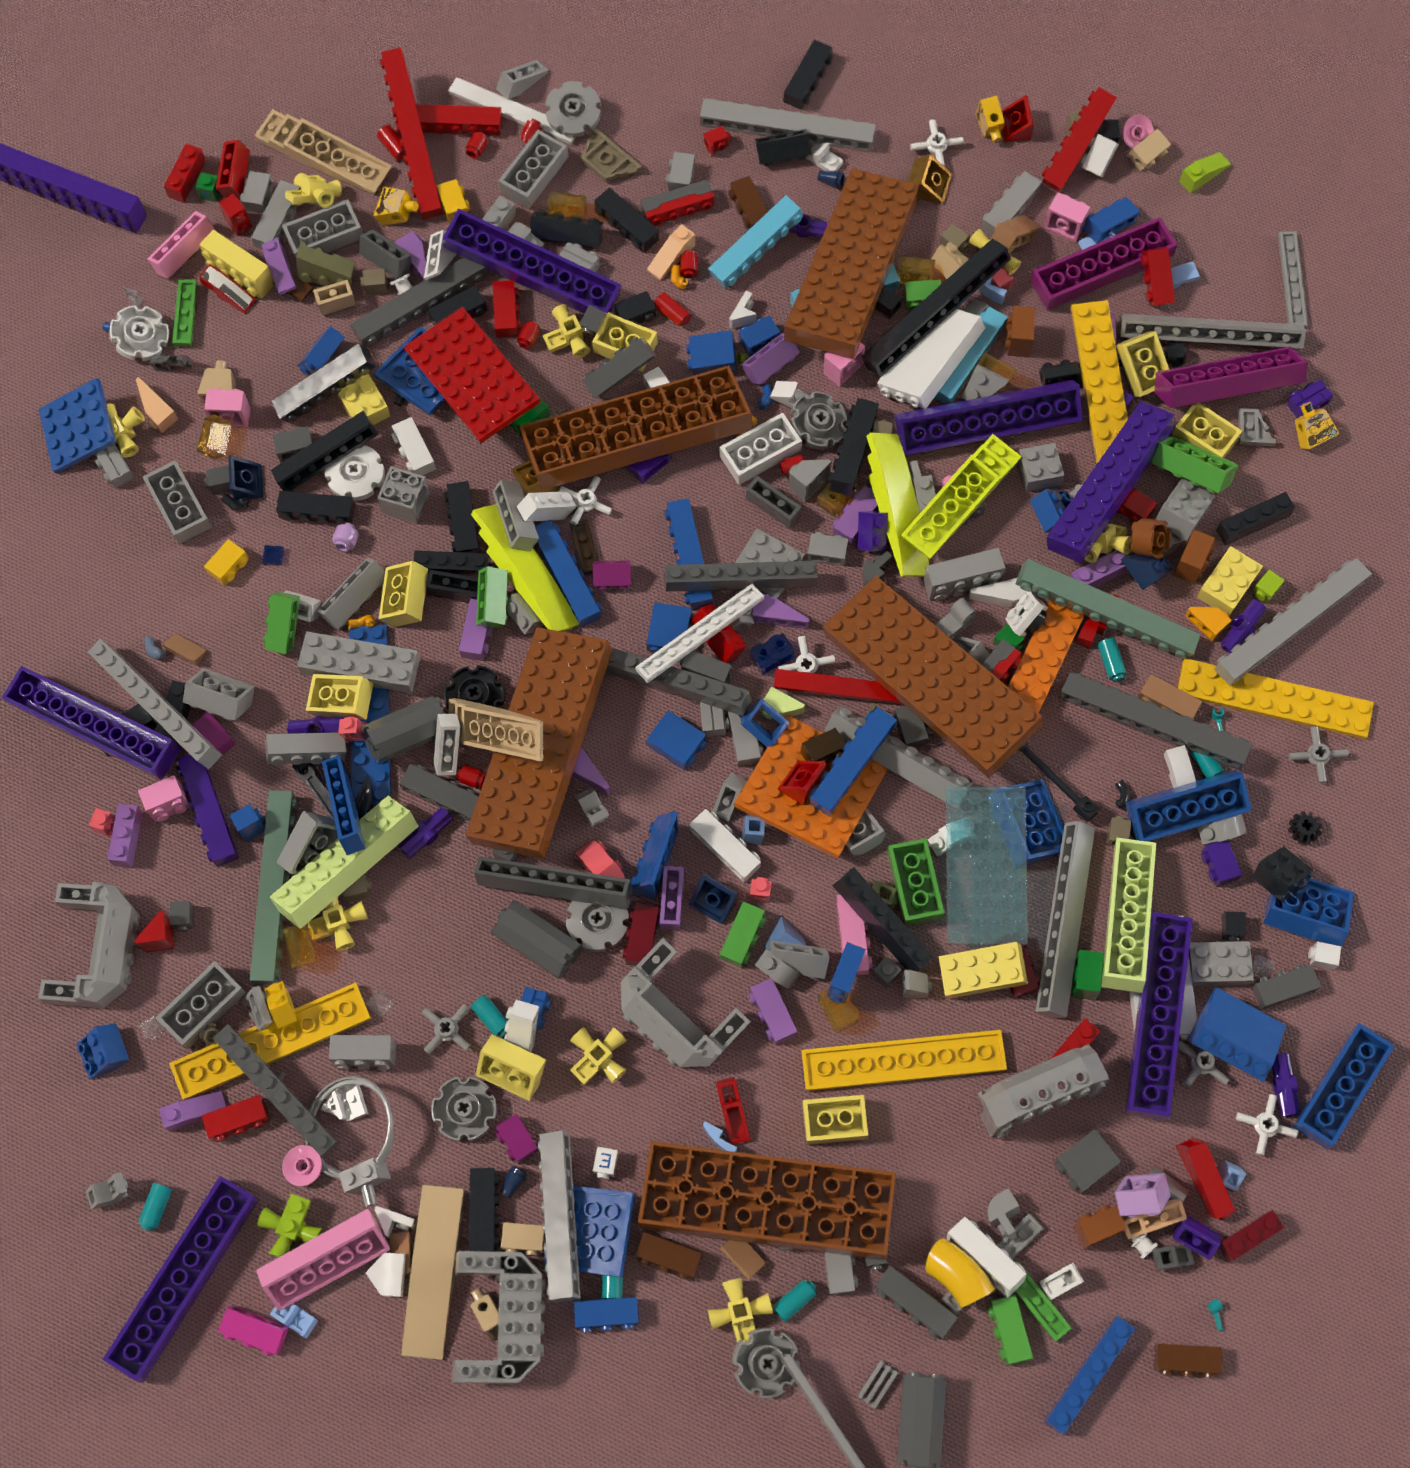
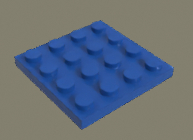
[374,326,445,416]
[38,378,116,474]
[543,1186,636,1278]

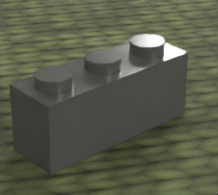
[359,230,412,279]
[746,476,802,529]
[1252,964,1321,1010]

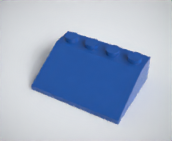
[987,779,1064,868]
[631,811,679,900]
[1263,878,1354,947]
[1187,987,1286,1082]

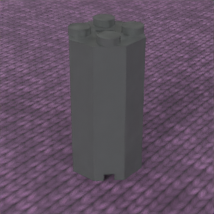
[361,696,447,764]
[491,901,582,980]
[896,1372,946,1468]

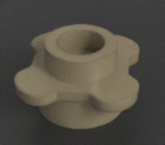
[199,1023,220,1047]

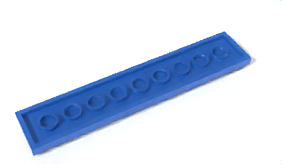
[349,624,391,807]

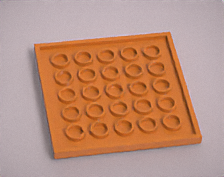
[734,715,889,859]

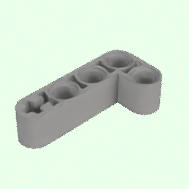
[935,598,976,639]

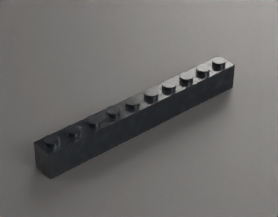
[861,238,1011,377]

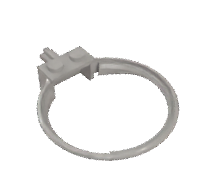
[305,1076,394,1207]

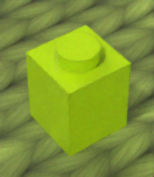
[1252,569,1285,604]

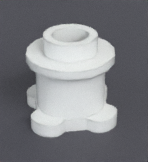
[390,274,414,295]
[1131,1233,1158,1259]

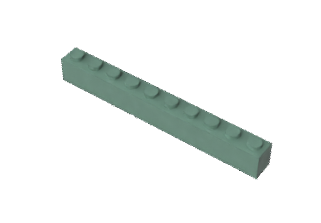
[1015,559,1201,659]
[250,790,298,985]

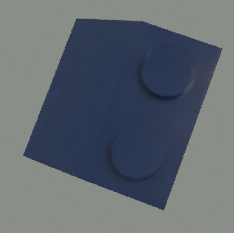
[1121,552,1174,590]

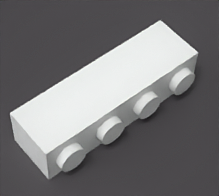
[689,809,761,883]
[946,1217,1026,1298]

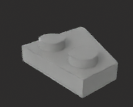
[962,364,1009,401]
[1238,409,1276,447]
[242,986,273,1031]

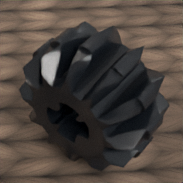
[1288,811,1322,845]

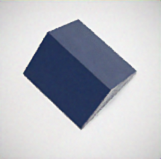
[228,455,263,500]
[689,873,738,924]

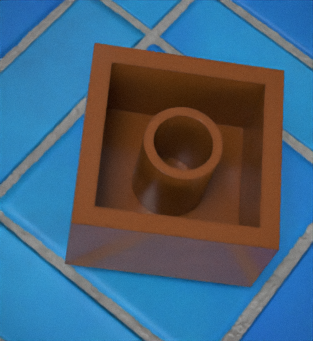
[1005,306,1035,357]
[1173,529,1215,584]
[1073,1204,1127,1250]

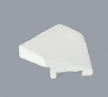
[321,1076,368,1121]
[366,1253,406,1297]

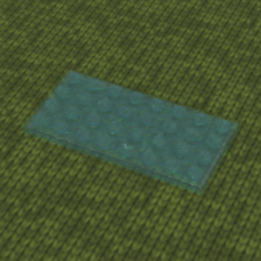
[946,787,1028,945]

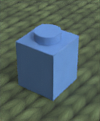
[742,816,765,844]

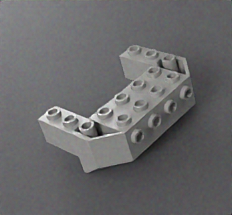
[38,882,140,1008]
[621,938,751,1067]
[977,1044,1109,1139]
[452,1251,545,1385]

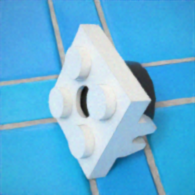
[1005,591,1048,637]

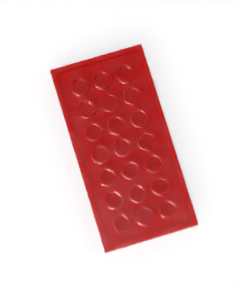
[403,307,541,444]

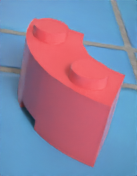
[574,839,625,878]

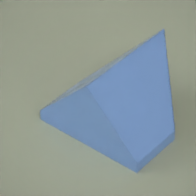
[765,915,806,951]

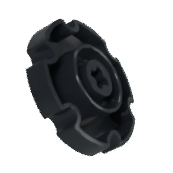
[444,665,505,709]

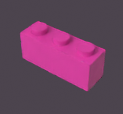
[218,1305,290,1356]

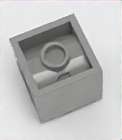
[377,466,430,524]

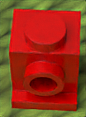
[703,126,732,157]

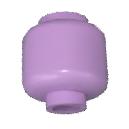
[332,523,359,552]

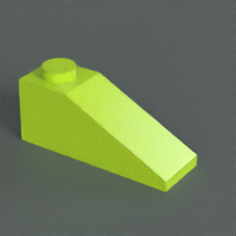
[1179,152,1231,194]

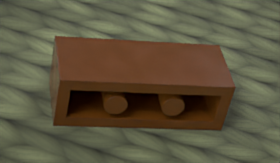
[728,176,768,229]
[635,1232,702,1281]
[1154,1343,1222,1378]

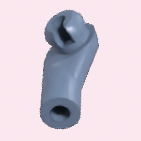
[144,637,166,660]

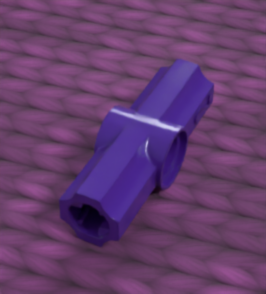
[788,214,828,238]
[1220,599,1266,654]
[287,716,345,734]
[398,807,453,859]
[1272,1053,1300,1117]

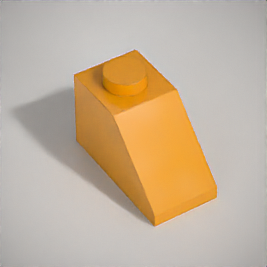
[1185,607,1232,642]

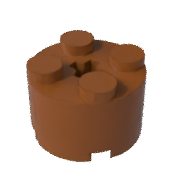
[1129,518,1172,559]

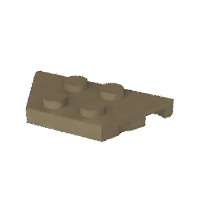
[581,127,642,182]

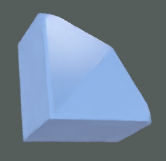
[1218,1160,1246,1191]

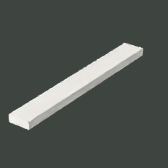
[448,77,576,145]
[635,584,764,683]

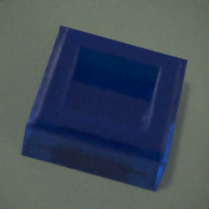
[262,545,284,566]

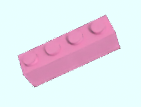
[147,211,216,279]
[836,895,873,975]

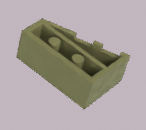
[296,241,356,288]

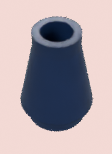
[818,170,845,188]
[500,1165,527,1198]

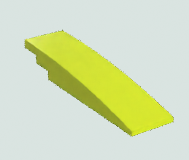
[866,433,929,577]
[901,434,1022,559]
[471,504,579,632]

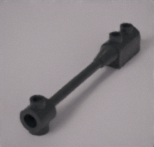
[1039,341,1186,386]
[1018,743,1101,823]

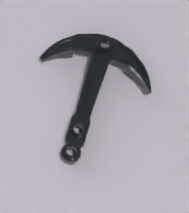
[292,763,373,820]

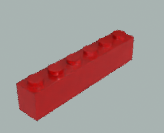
[1041,87,1117,193]
[395,104,503,136]

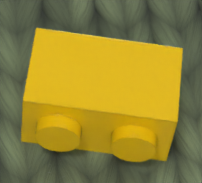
[437,179,470,223]
[204,539,249,586]
[264,981,297,1029]

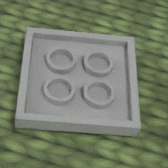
[735,529,805,600]

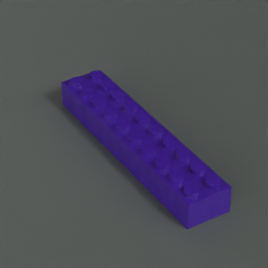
[0,143,147,233]
[442,209,621,313]
[894,380,1083,455]
[1047,401,1174,563]
[2,666,181,780]
[1125,912,1193,1121]
[102,1176,259,1383]

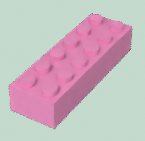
[256,1209,391,1311]

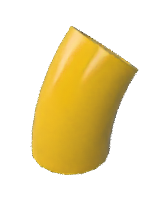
[926,1238,995,1308]

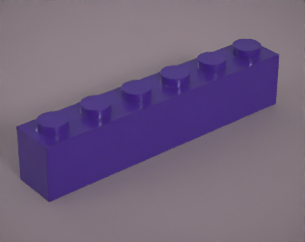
[176,754,239,867]

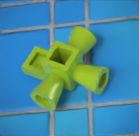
[258,1193,323,1258]

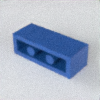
[1083,197,1140,244]
[574,1297,639,1332]

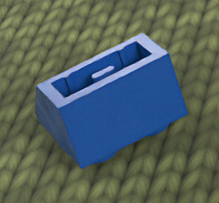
[1030,489,1072,533]
[77,1023,129,1080]

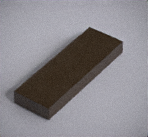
[570,520,598,575]

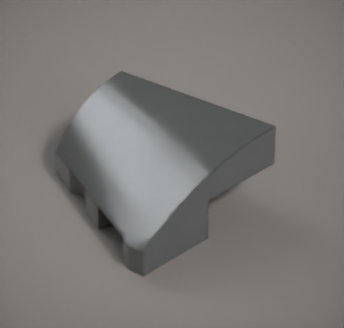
[150,355,193,372]

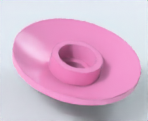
[1123,114,1154,149]
[282,1145,322,1186]

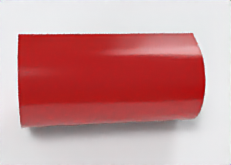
[377,125,406,162]
[654,292,692,326]

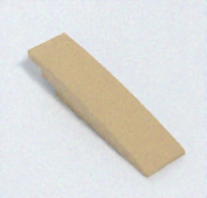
[254,109,392,194]
[449,698,543,761]
[401,1185,464,1360]

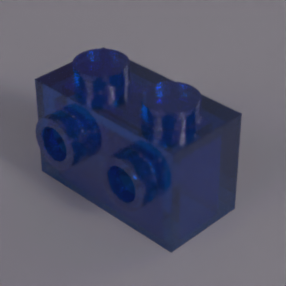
[750,633,795,675]

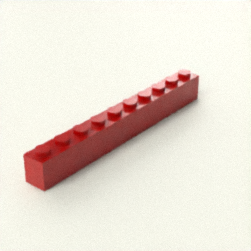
[379,47,444,220]

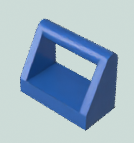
[740,698,790,747]

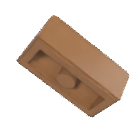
[163,633,207,666]
[390,1231,412,1275]
[720,1240,766,1279]

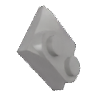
[846,809,886,856]

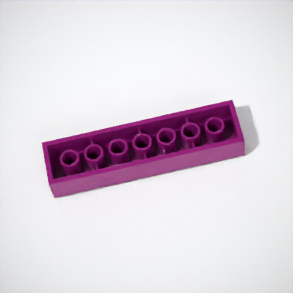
[1030,217,1178,310]
[1155,347,1308,408]

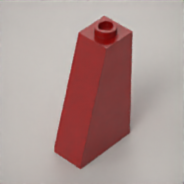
[1175,1138,1235,1220]

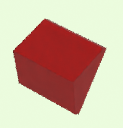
[1001,95,1034,142]
[778,761,827,805]
[134,910,174,953]

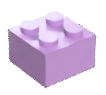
[1115,1173,1170,1218]

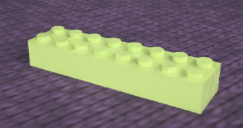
[270,796,419,929]
[1102,838,1156,993]

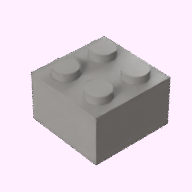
[1018,443,1064,492]

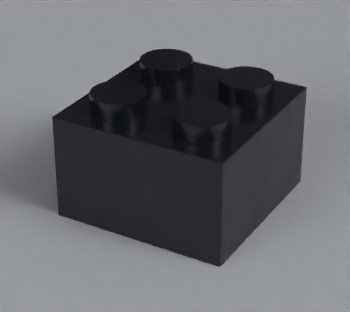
[1252,846,1314,902]

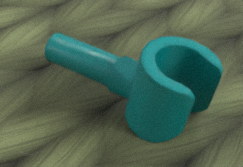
[1211,707,1224,731]
[1208,1299,1223,1331]

